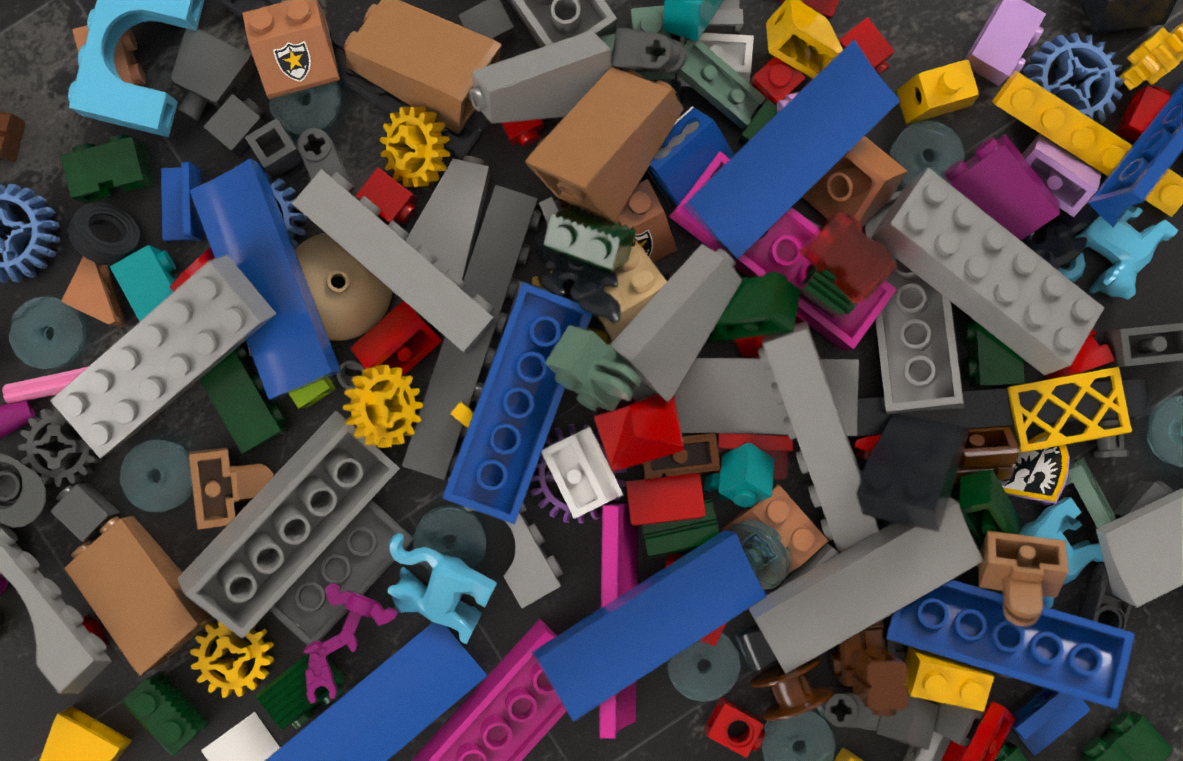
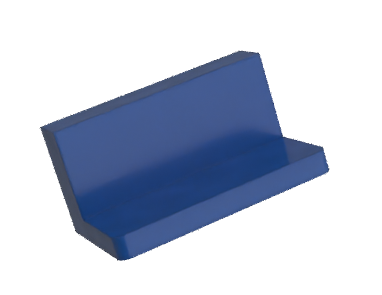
[161,162,203,242]
[1011,688,1090,755]

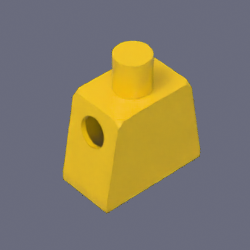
[766,0,843,79]
[896,60,979,125]
[40,706,132,761]

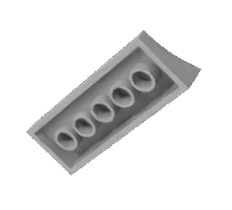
[865,191,965,414]
[633,358,859,436]
[1096,488,1183,608]
[748,497,984,674]

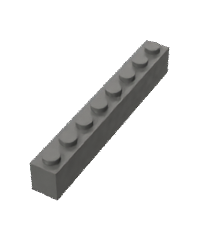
[402,185,543,480]

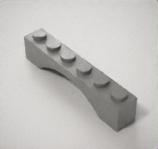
[0,523,112,694]

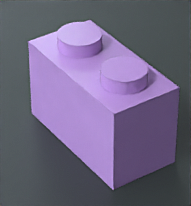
[964,0,1046,86]
[1022,133,1102,217]

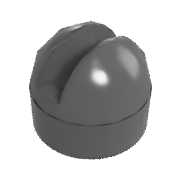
[337,359,365,389]

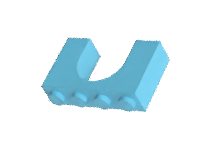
[68,0,204,137]

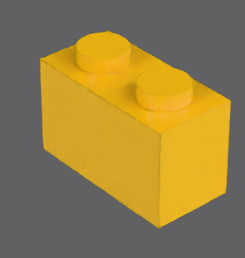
[904,647,994,712]

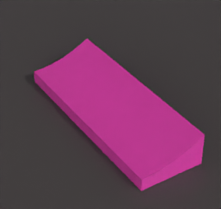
[669,152,897,351]
[599,502,638,738]
[411,618,566,761]

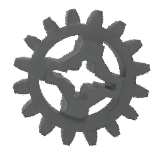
[18,407,102,487]

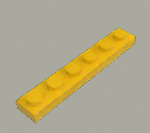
[992,70,1183,217]

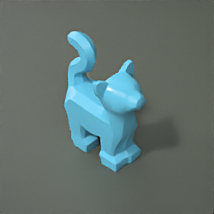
[1058,206,1178,300]
[977,497,1104,608]
[387,533,497,644]

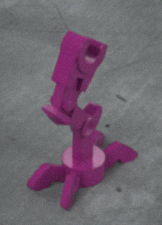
[304,583,398,704]

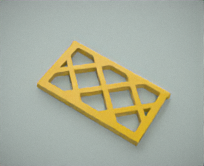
[1007,367,1132,453]

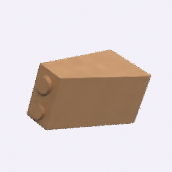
[343,0,502,134]
[526,67,684,223]
[64,516,214,676]

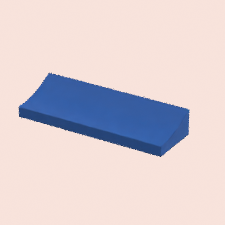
[683,39,901,260]
[1088,81,1183,228]
[189,158,341,399]
[442,282,592,524]
[532,530,767,721]
[885,580,1135,709]
[264,623,488,761]

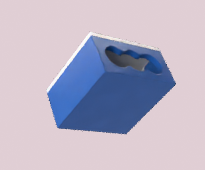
[647,106,734,208]

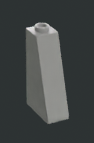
[469,30,611,123]
[406,156,492,281]
[609,244,742,402]

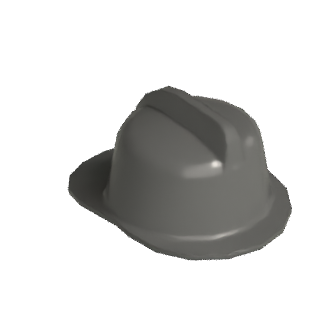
[0,453,46,527]

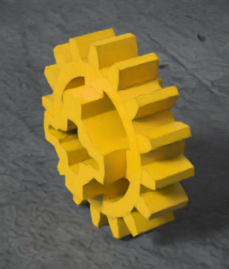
[1118,23,1183,90]
[380,107,450,187]
[343,365,423,448]
[190,621,274,698]

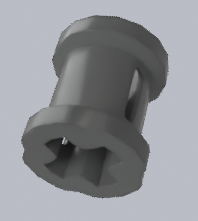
[1094,420,1129,458]

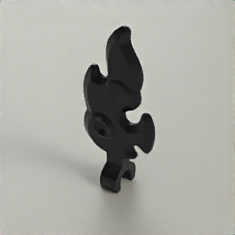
[1020,204,1098,270]
[534,230,621,323]

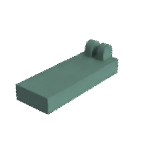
[676,38,766,129]
[1065,457,1117,528]

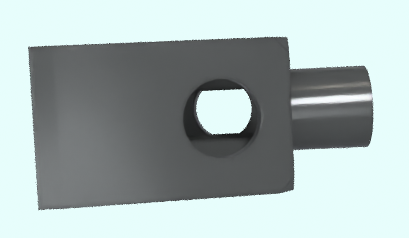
[171,28,257,121]

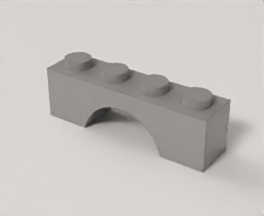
[448,478,564,608]

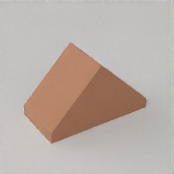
[61,257,128,327]

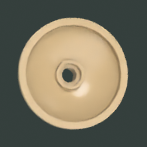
[295,233,393,341]

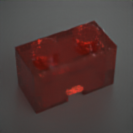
[799,211,898,304]

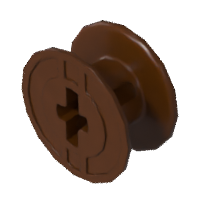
[750,656,833,721]

